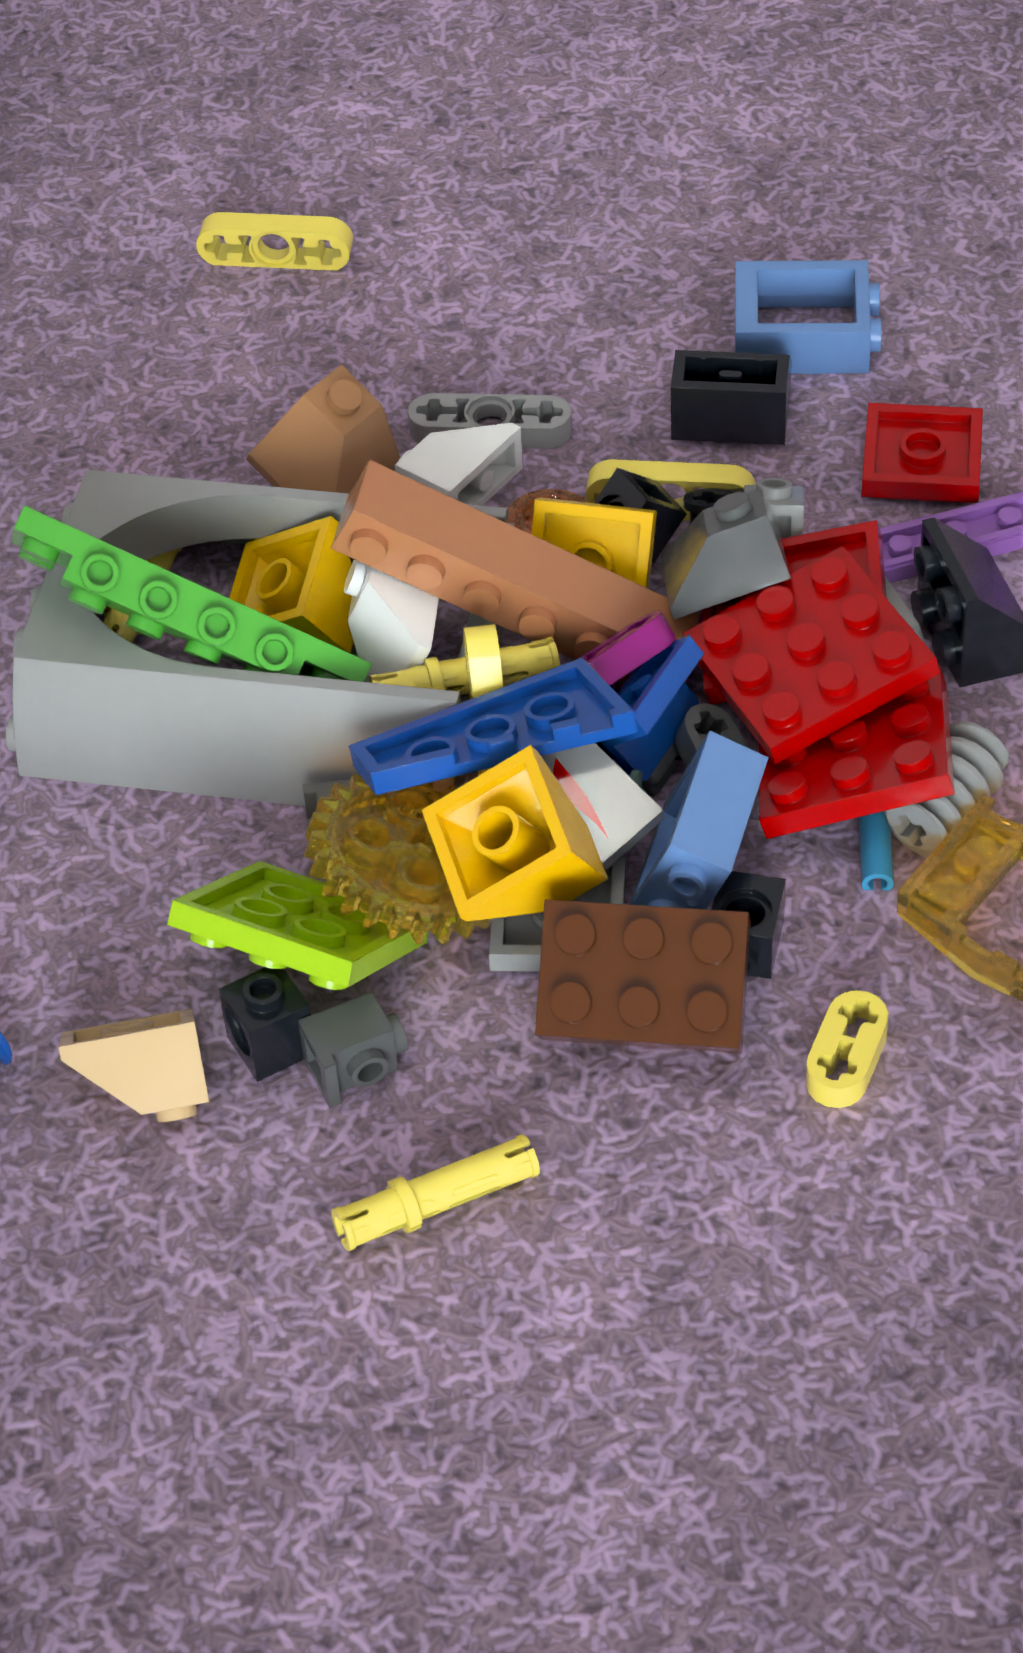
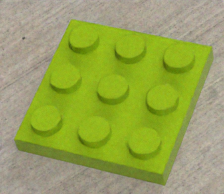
[167,861,432,990]

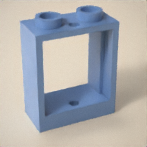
[735,260,881,374]
[629,731,769,909]

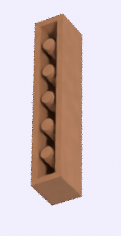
[331,460,700,683]

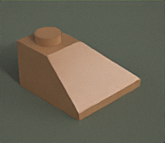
[246,364,400,494]

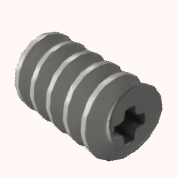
[884,721,1009,859]

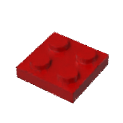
[861,403,983,503]

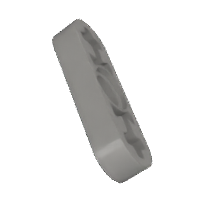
[408,393,572,449]

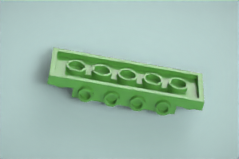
[11,505,372,682]

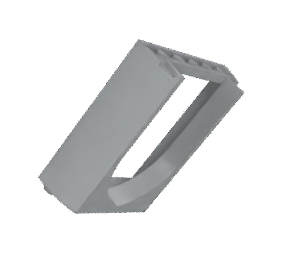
[5,470,515,819]

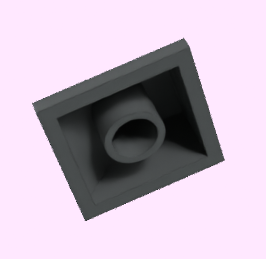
[661,490,791,619]

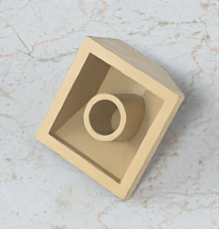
[58,1008,209,1122]

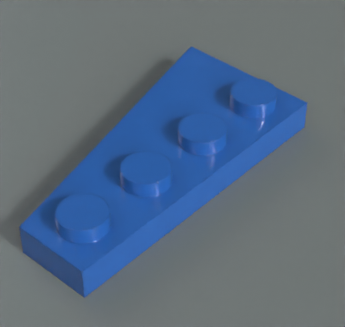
[348,658,638,795]

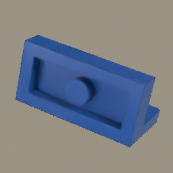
[600,635,704,782]

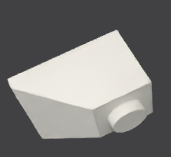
[343,559,439,682]

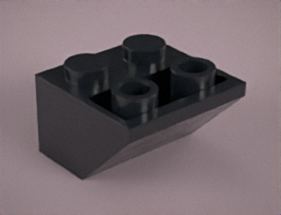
[671,350,792,445]
[911,517,1023,688]

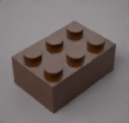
[535,899,751,1053]

